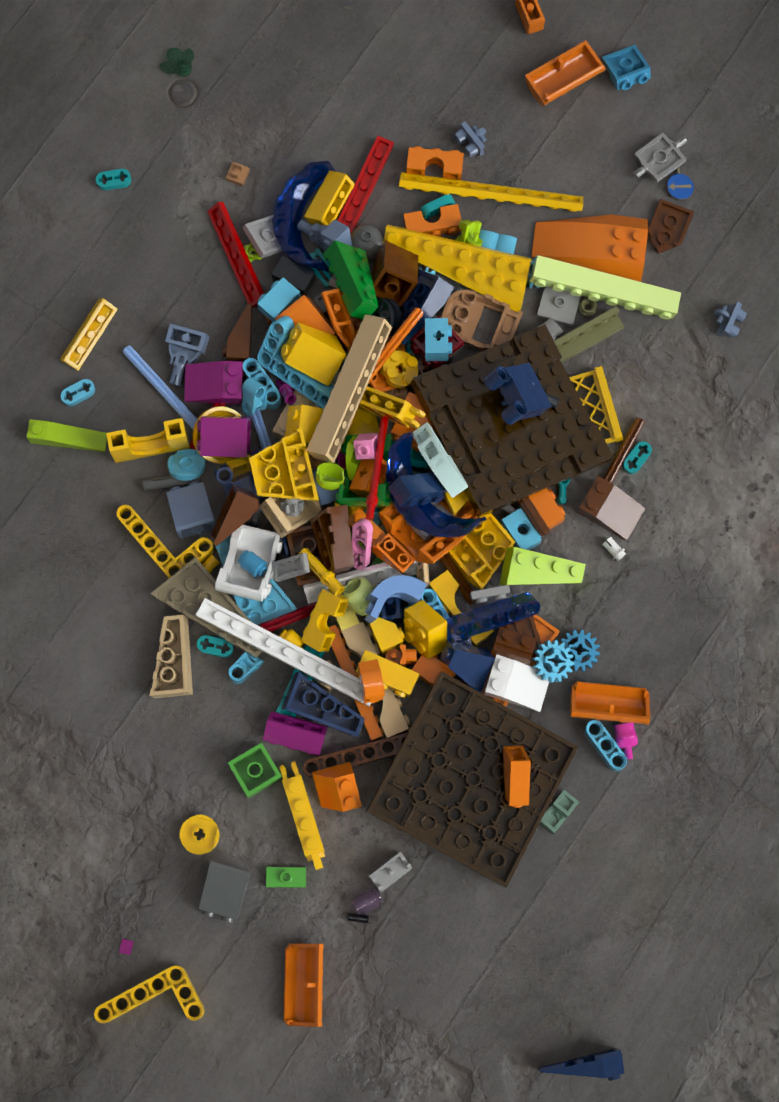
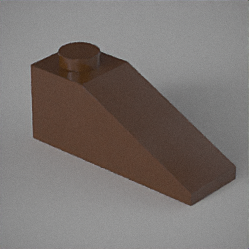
[223,304,252,362]

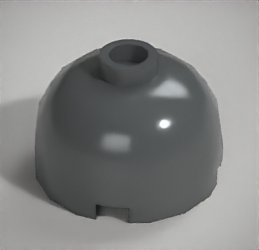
[350,224,384,262]

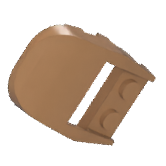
[442,290,523,351]

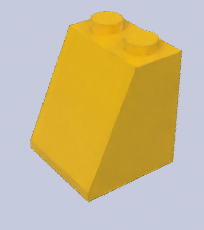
[280,322,346,386]
[285,404,345,452]

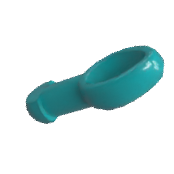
[557,479,570,504]

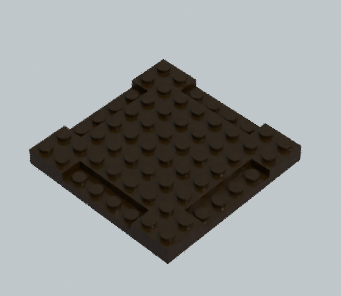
[410,324,613,518]
[365,671,578,888]

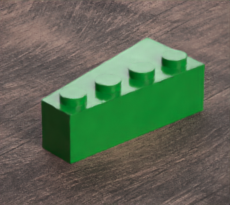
[323,240,378,320]

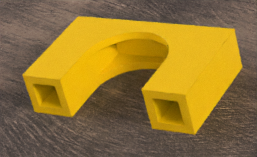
[106,418,190,463]

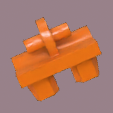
[385,645,417,667]

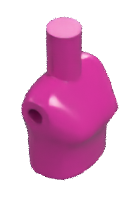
[613,723,638,759]

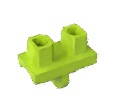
[456,220,483,246]

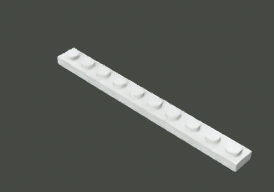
[196,598,371,707]

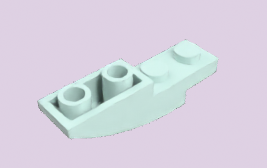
[411,422,469,498]

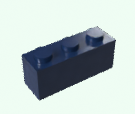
[388,472,447,507]

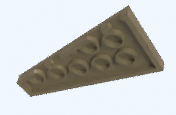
[150,557,263,658]

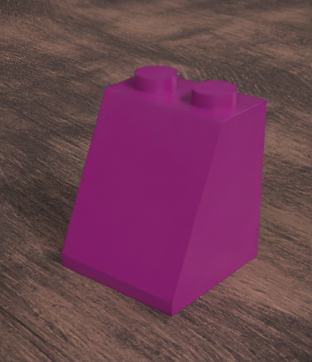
[197,416,251,457]

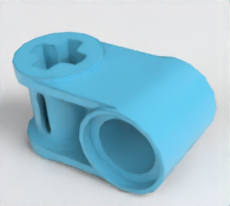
[242,377,268,416]
[229,652,265,684]

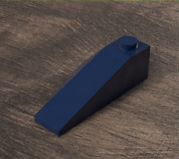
[538,1048,624,1081]

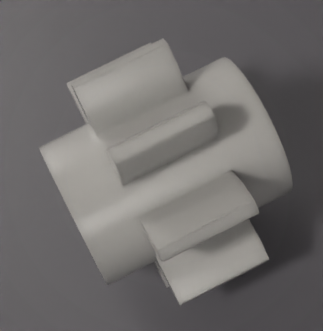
[280,498,305,517]

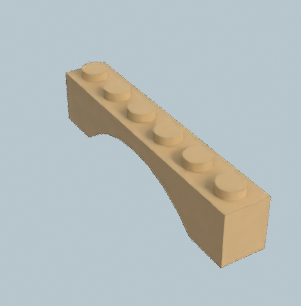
[342,622,411,738]

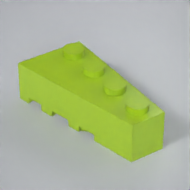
[499,547,586,585]

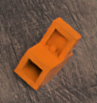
[358,659,385,704]

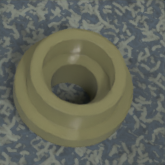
[579,298,597,316]

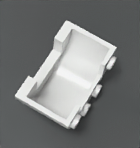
[215,525,283,602]

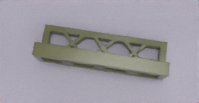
[554,306,624,363]

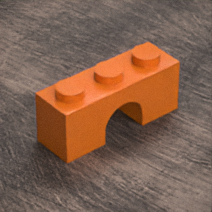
[406,146,464,180]
[403,204,462,237]

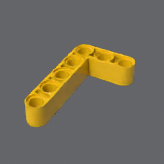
[117,505,214,579]
[94,965,205,1023]

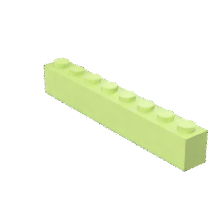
[529,255,681,320]

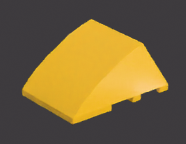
[249,427,319,501]
[446,513,515,590]

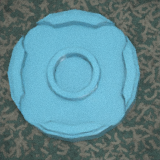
[167,449,206,481]

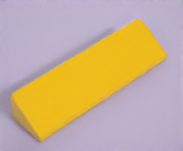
[60,298,118,371]

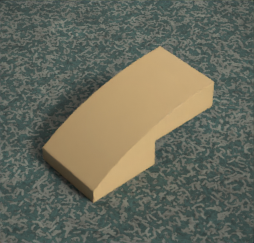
[416,563,430,589]

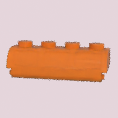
[525,40,606,106]
[570,681,650,725]
[283,944,324,1027]

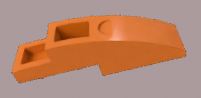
[349,508,416,574]

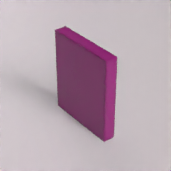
[119,939,134,955]

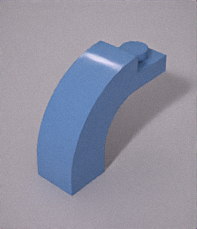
[364,575,427,623]

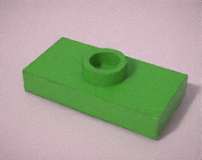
[266,867,306,888]

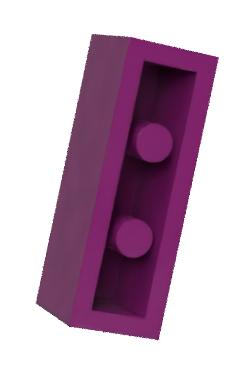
[263,711,328,755]

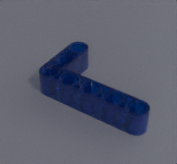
[447,592,541,646]

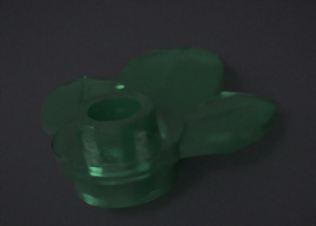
[160,48,194,77]

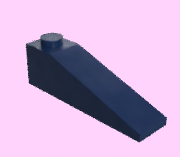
[392,269,454,345]

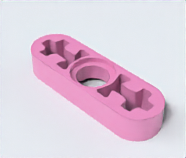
[352,518,373,570]

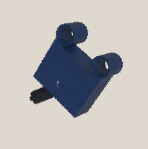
[484,363,559,425]
[214,449,273,528]

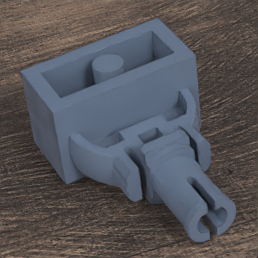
[297,219,352,261]
[165,324,210,386]

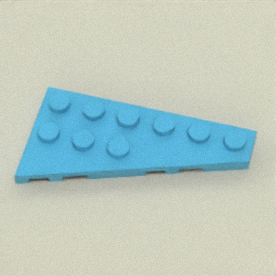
[215,534,297,625]

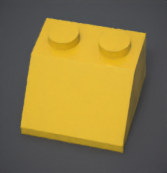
[366,617,405,657]

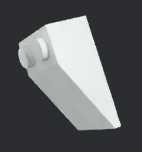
[484,654,549,712]

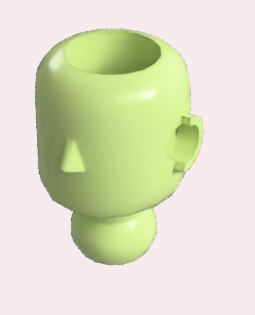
[343,577,382,618]

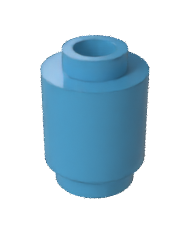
[238,550,267,578]

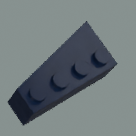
[281,672,365,737]

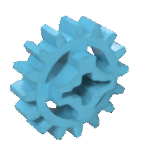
[532,640,574,683]

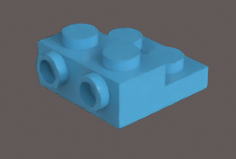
[602,45,651,90]

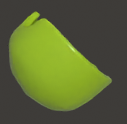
[315,462,345,491]

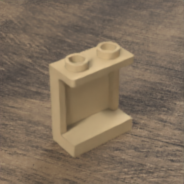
[260,497,322,538]

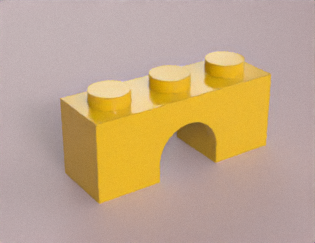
[301,589,349,652]

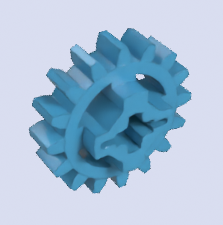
[560,630,600,672]

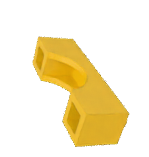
[429,570,494,647]

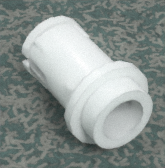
[602,537,626,561]

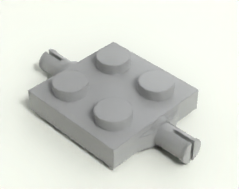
[633,132,687,183]

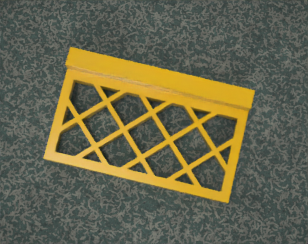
[569,366,623,444]

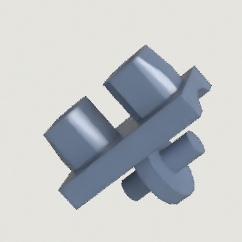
[454,121,487,158]
[714,301,747,338]

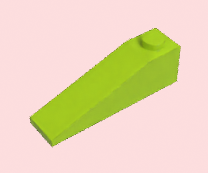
[27,419,107,452]

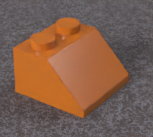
[312,762,362,812]

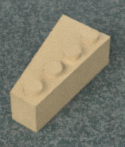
[149,615,193,698]

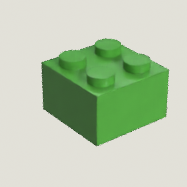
[228,743,283,799]

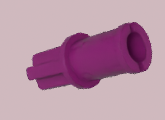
[276,379,297,405]

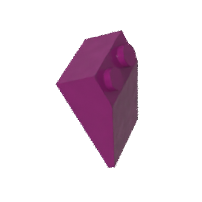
[184,361,243,404]

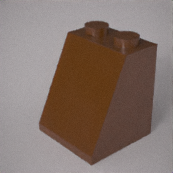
[371,240,418,308]

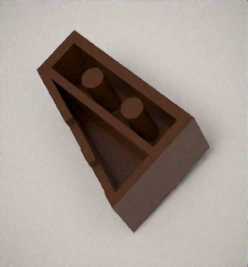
[310,505,355,574]

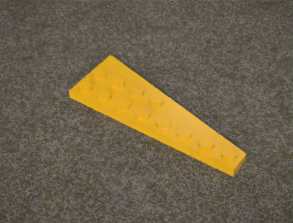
[383,225,532,312]

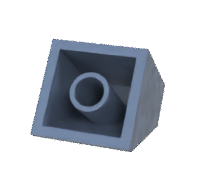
[166,481,215,539]

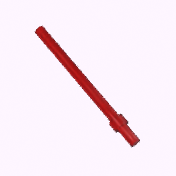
[365,416,389,520]

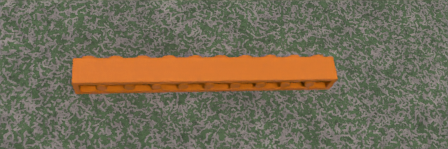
[328,625,384,742]

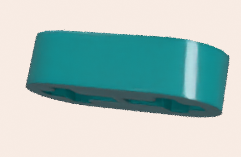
[96,169,131,191]
[420,194,455,219]
[623,441,652,475]
[197,635,234,658]

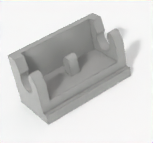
[369,852,412,893]

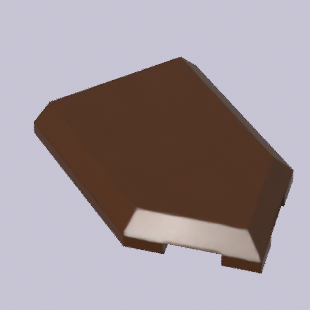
[648,199,694,254]

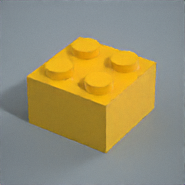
[404,600,447,659]

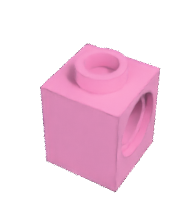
[353,433,378,460]

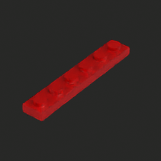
[337,135,394,234]
[207,202,264,308]

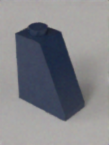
[441,641,495,693]

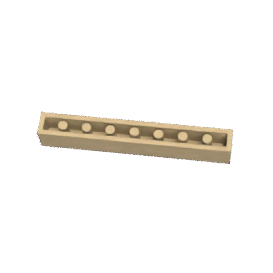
[307,314,392,463]

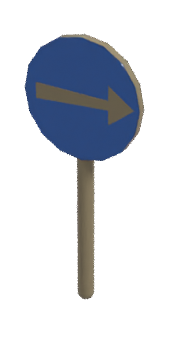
[667,167,694,200]

